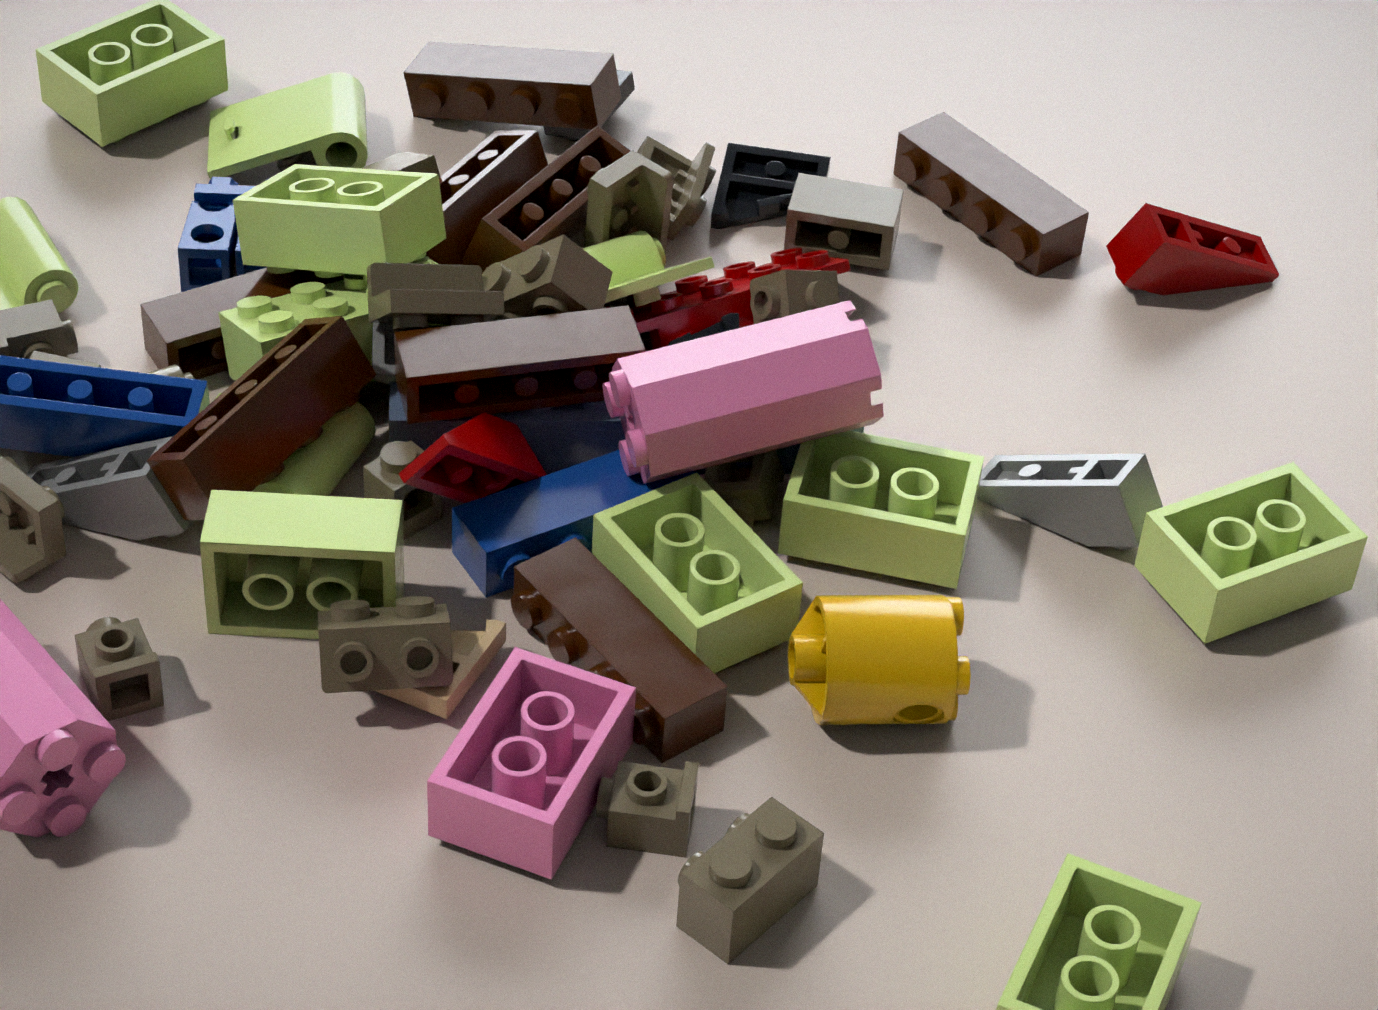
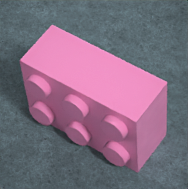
[427,647,636,880]

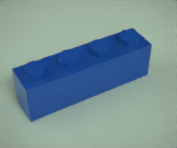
[0,355,210,457]
[452,450,699,598]

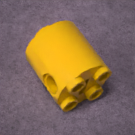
[788,595,971,725]

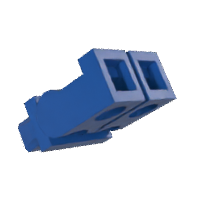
[178,176,268,292]

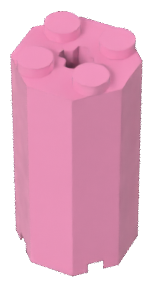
[602,300,884,484]
[0,599,126,838]

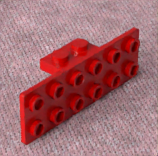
[603,248,851,350]

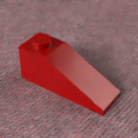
[1106,203,1279,296]
[399,412,547,503]

